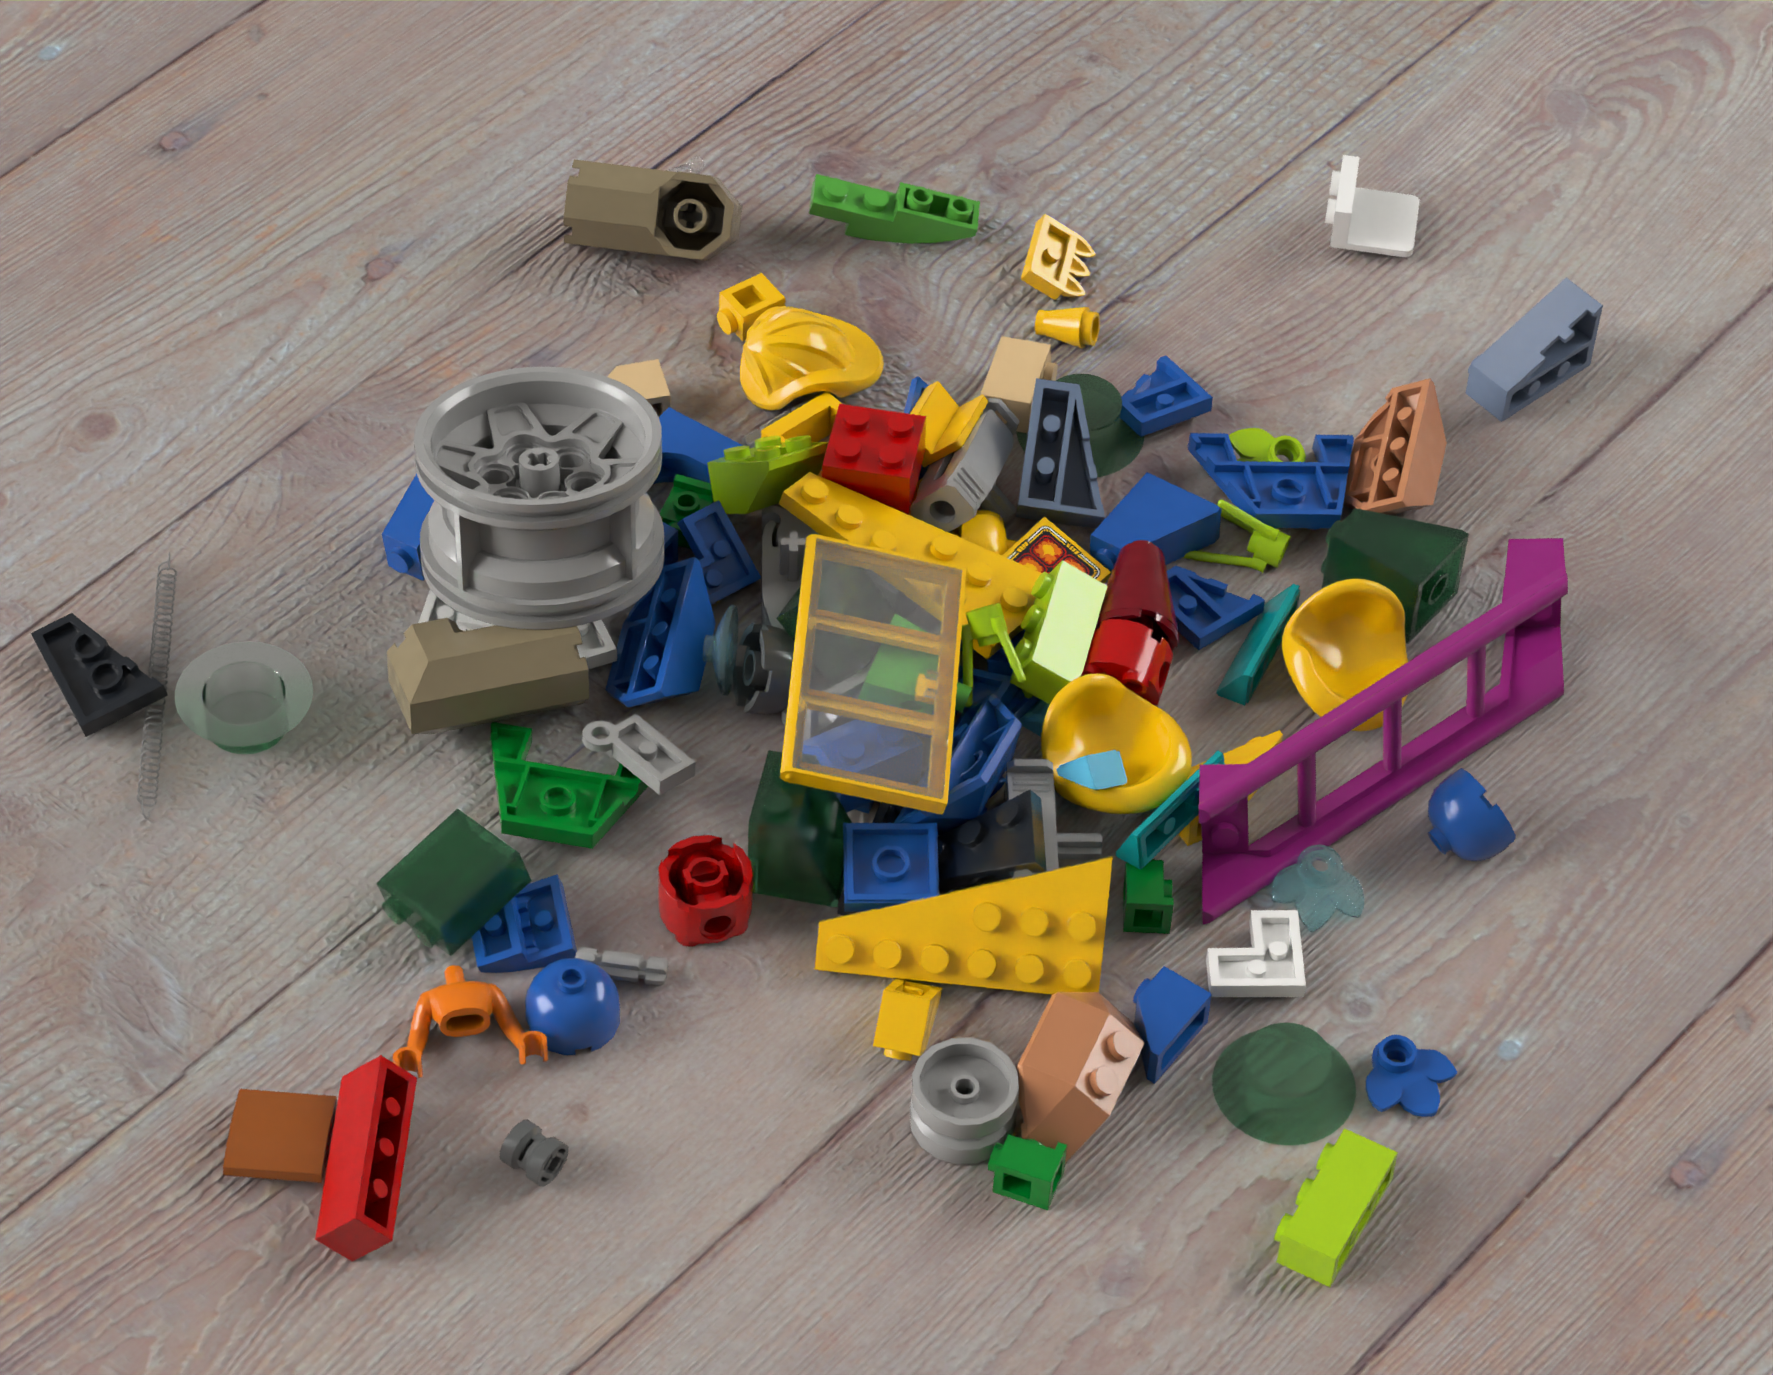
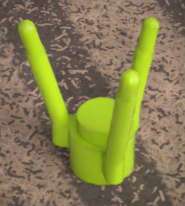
[1183,499,1291,573]
[961,603,1033,707]

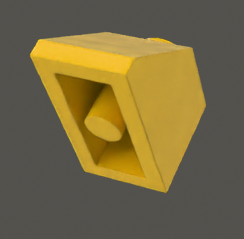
[873,978,943,1061]

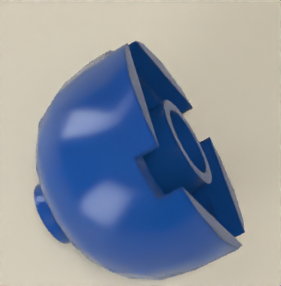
[1428,768,1516,861]
[525,958,620,1055]

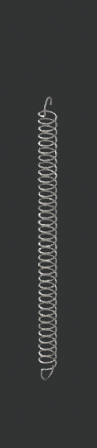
[137,553,177,820]

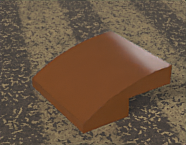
[223,1089,337,1183]

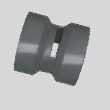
[499,1119,569,1187]

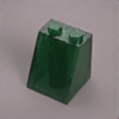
[1321,508,1469,644]
[748,750,852,908]

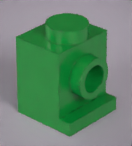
[660,474,714,549]
[1123,859,1174,934]
[988,1134,1067,1211]

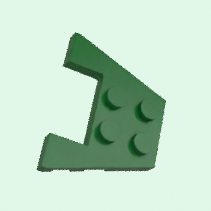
[490,722,648,849]

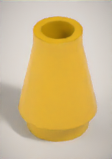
[1035,307,1100,349]

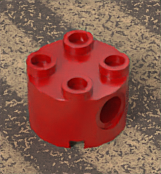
[1081,619,1173,707]
[658,835,753,947]

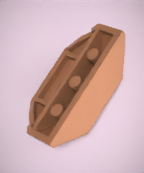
[1343,378,1447,516]
[1016,992,1145,1163]

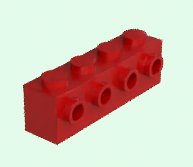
[315,1055,417,1262]

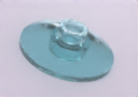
[703,605,738,696]

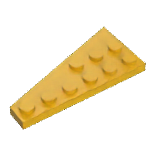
[779,472,1042,660]
[814,856,1113,995]

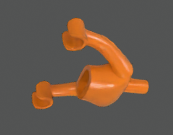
[393,965,548,1078]

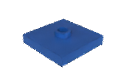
[843,823,939,912]

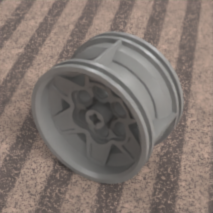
[414,367,664,630]

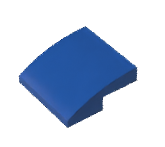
[463,874,577,973]

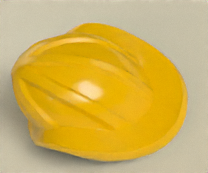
[740,306,884,411]
[1282,579,1408,732]
[1041,673,1192,814]

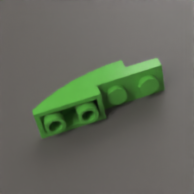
[809,174,980,244]

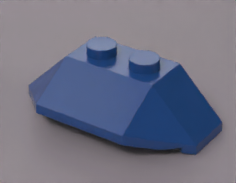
[605,557,716,708]
[894,693,1022,835]

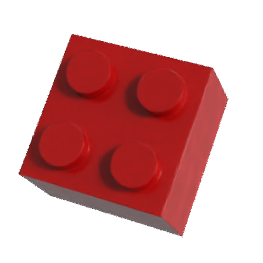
[822,404,926,515]

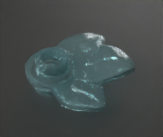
[1271,845,1364,932]

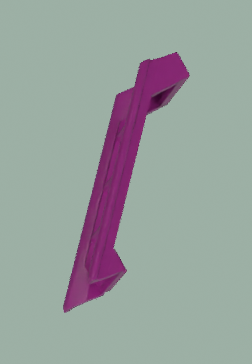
[1199,538,1568,924]

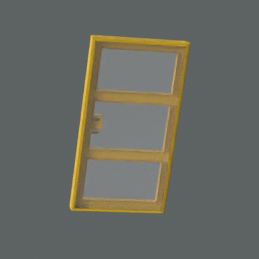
[780,534,967,815]

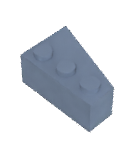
[1466,277,1603,422]
[1016,378,1105,529]

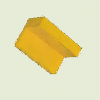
[910,381,989,467]

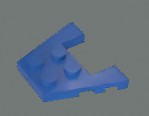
[1187,433,1354,530]

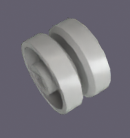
[910,1037,1019,1164]

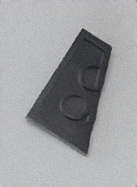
[31,613,168,737]
[937,789,1047,891]

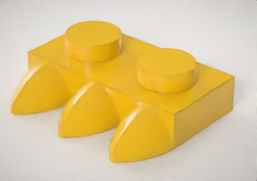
[1021,214,1095,300]

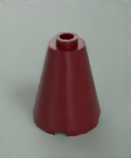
[1095,540,1179,652]

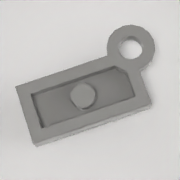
[582,714,696,795]

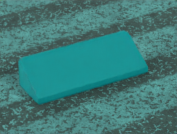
[1216,584,1301,706]
[1115,751,1225,869]

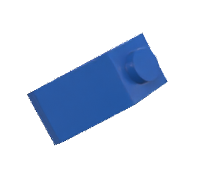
[1133,966,1212,1084]

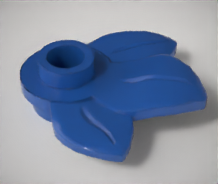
[1365,1035,1457,1117]

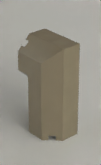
[564,159,742,261]
[387,618,589,734]

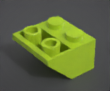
[707,435,828,514]

